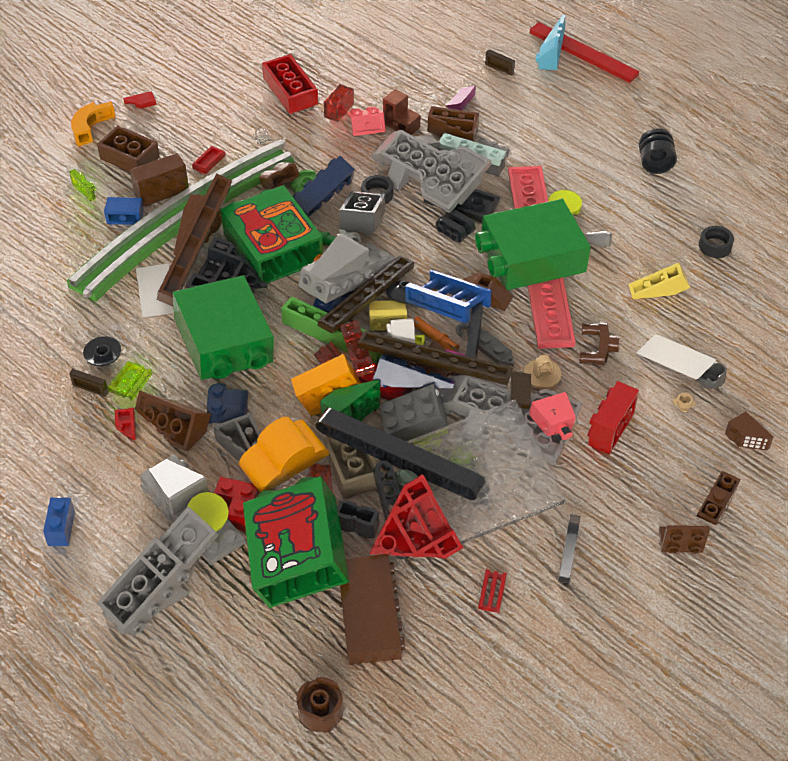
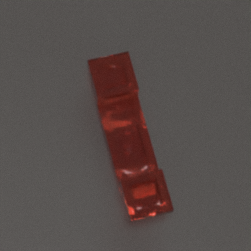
[340,320,376,378]

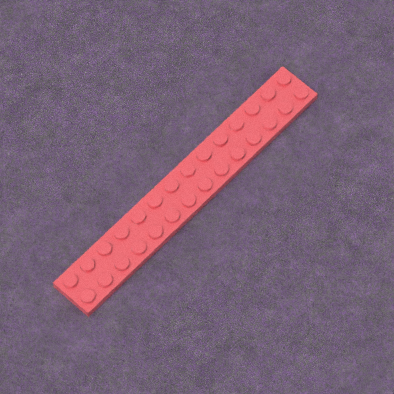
[508,166,576,349]

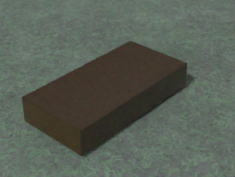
[485,49,515,76]
[69,368,109,397]
[510,372,531,409]

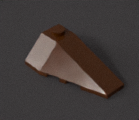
[173,194,222,256]
[135,390,211,451]

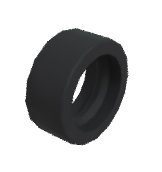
[361,175,393,204]
[699,226,734,258]

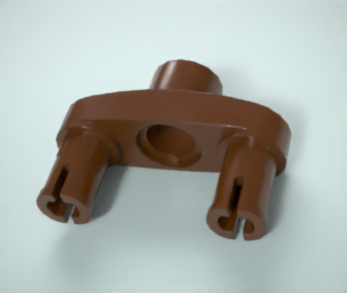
[579,322,619,366]

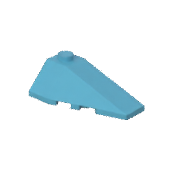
[536,15,565,70]

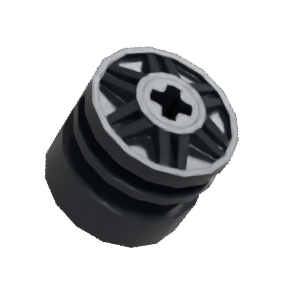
[638,129,677,174]

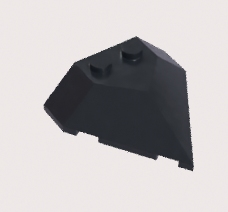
[186,236,268,289]

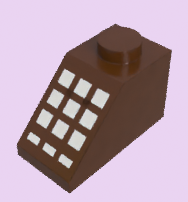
[725,411,774,451]

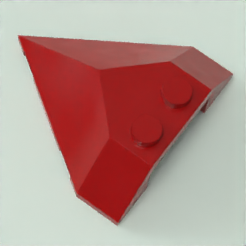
[369,475,463,559]

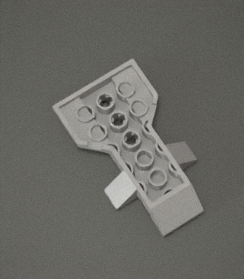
[371,130,492,213]
[440,375,582,466]

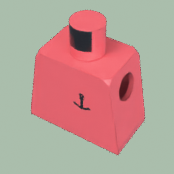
[529,392,576,440]

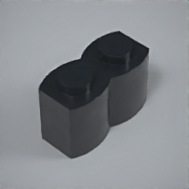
[337,500,379,538]

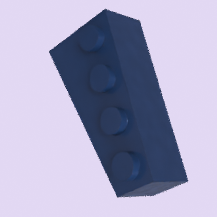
[292,156,355,217]

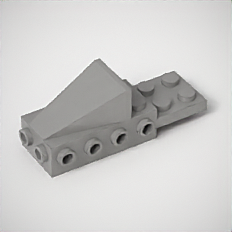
[298,233,396,303]
[140,454,245,565]
[97,507,219,636]

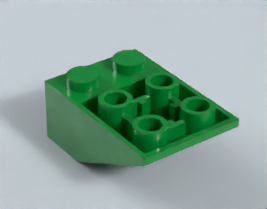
[320,380,380,422]

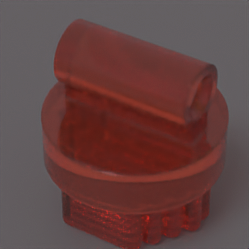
[314,341,342,364]

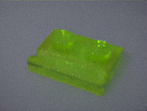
[108,361,153,401]

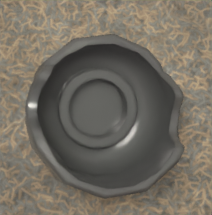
[696,362,727,389]

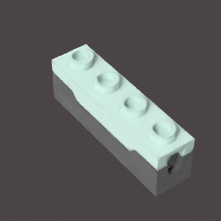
[437,133,506,177]

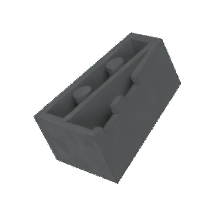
[214,413,261,461]

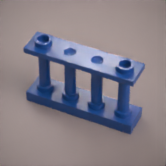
[406,270,491,323]

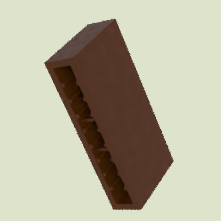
[340,554,405,665]

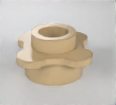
[672,393,696,412]

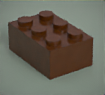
[97,125,160,172]
[130,153,189,207]

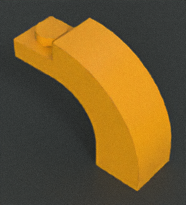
[71,101,116,147]

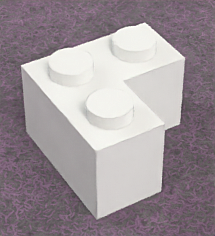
[387,319,415,343]

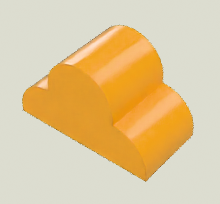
[239,417,329,493]

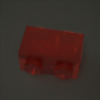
[324,84,354,122]

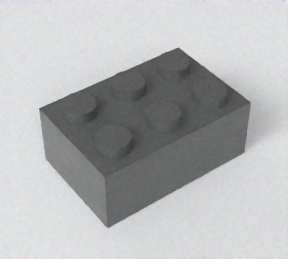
[340,191,385,234]
[380,384,449,442]

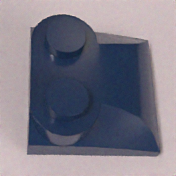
[207,383,248,423]

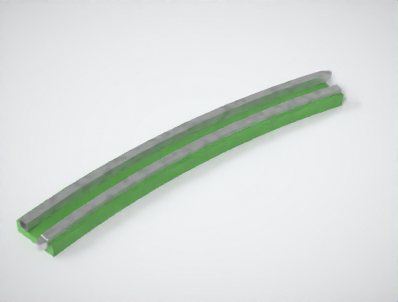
[67,140,294,302]

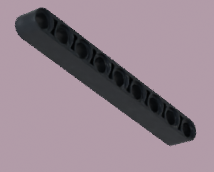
[315,408,486,500]

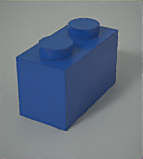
[104,197,144,225]
[43,497,75,546]

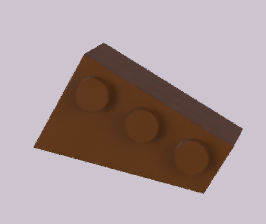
[428,106,479,142]

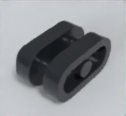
[435,209,476,243]

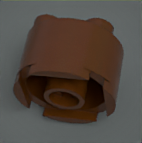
[297,677,343,733]

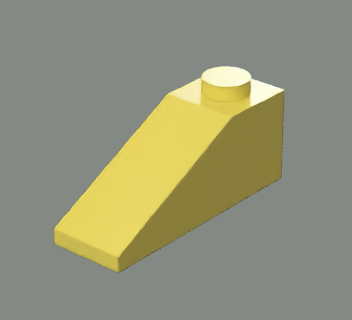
[629,263,690,299]

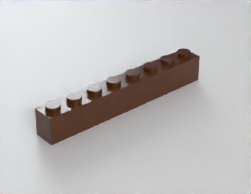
[156,173,232,307]

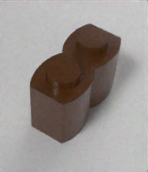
[259,162,299,189]

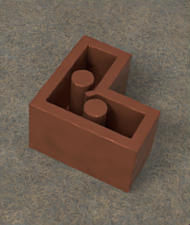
[383,89,421,135]

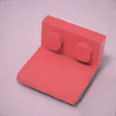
[347,106,386,136]

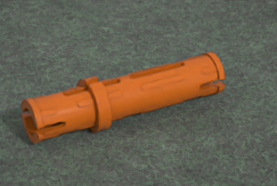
[414,316,460,352]

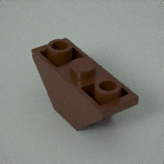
[463,272,513,311]
[697,471,741,525]

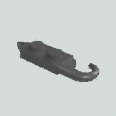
[456,321,514,366]

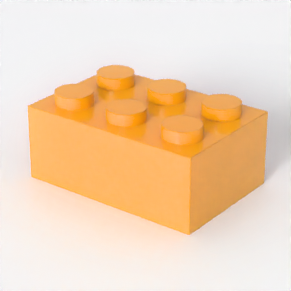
[291,354,361,416]

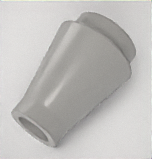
[585,230,612,248]

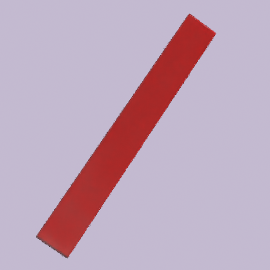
[529,22,639,83]

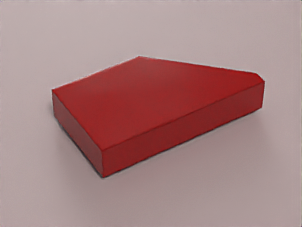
[123,91,157,109]
[114,408,136,440]

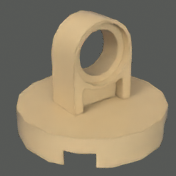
[524,355,562,391]

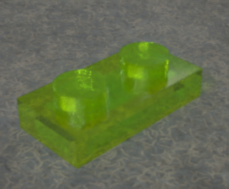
[69,169,96,202]

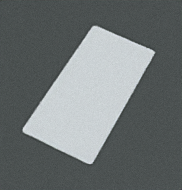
[136,263,174,317]
[636,334,716,379]

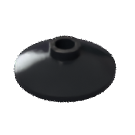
[386,281,416,304]
[83,336,121,366]

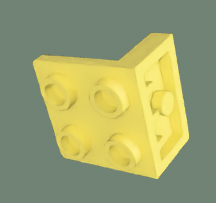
[369,300,407,331]

